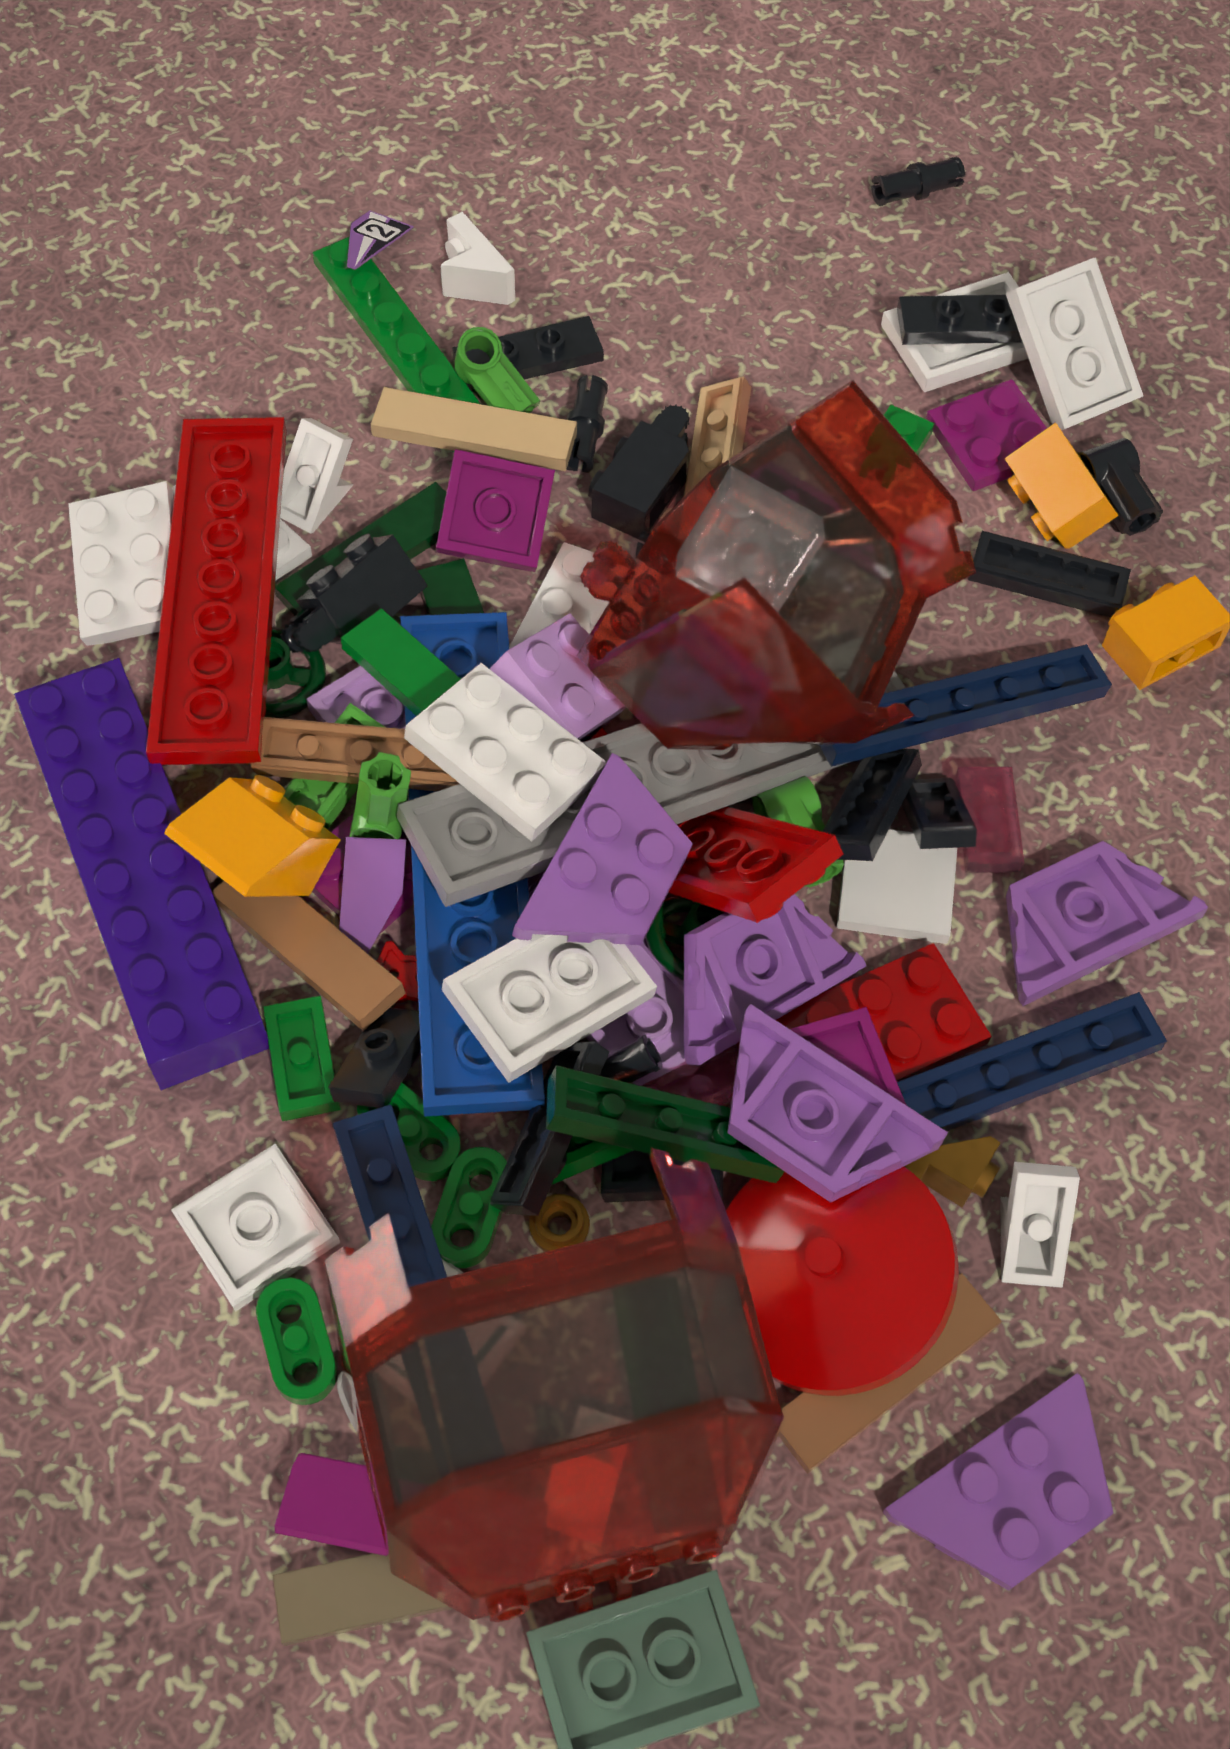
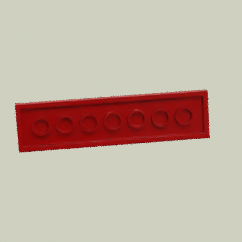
[146,417,287,765]

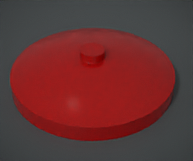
[709,1166,959,1396]

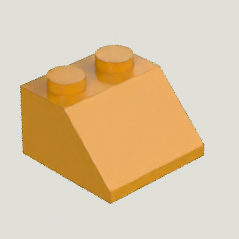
[164,775,341,897]

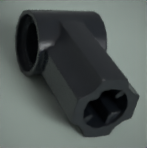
[1077,438,1163,536]

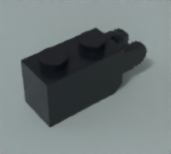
[588,404,689,542]
[279,534,428,653]

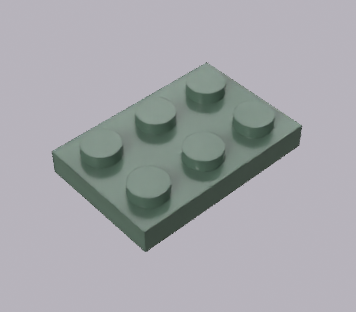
[526,1569,760,1749]

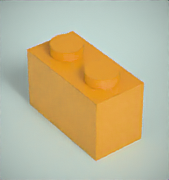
[1005,422,1119,549]
[1102,575,1230,690]

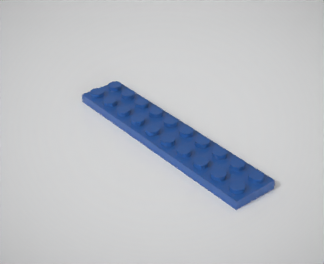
[400,612,545,1117]

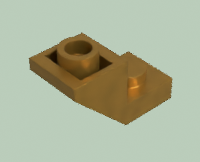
[904,1136,1001,1208]

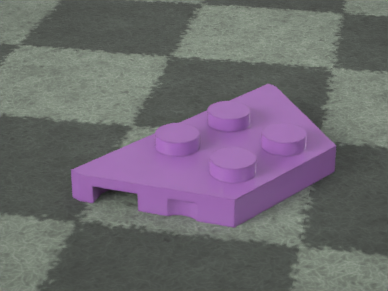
[512,753,693,945]
[1006,841,1208,1006]
[684,894,866,1065]
[727,1004,948,1202]
[883,1373,1114,1591]

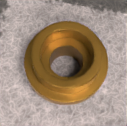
[529,1194,590,1255]

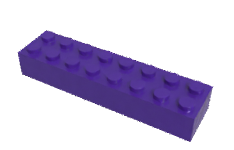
[14,658,270,1090]

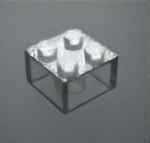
[675,466,825,627]

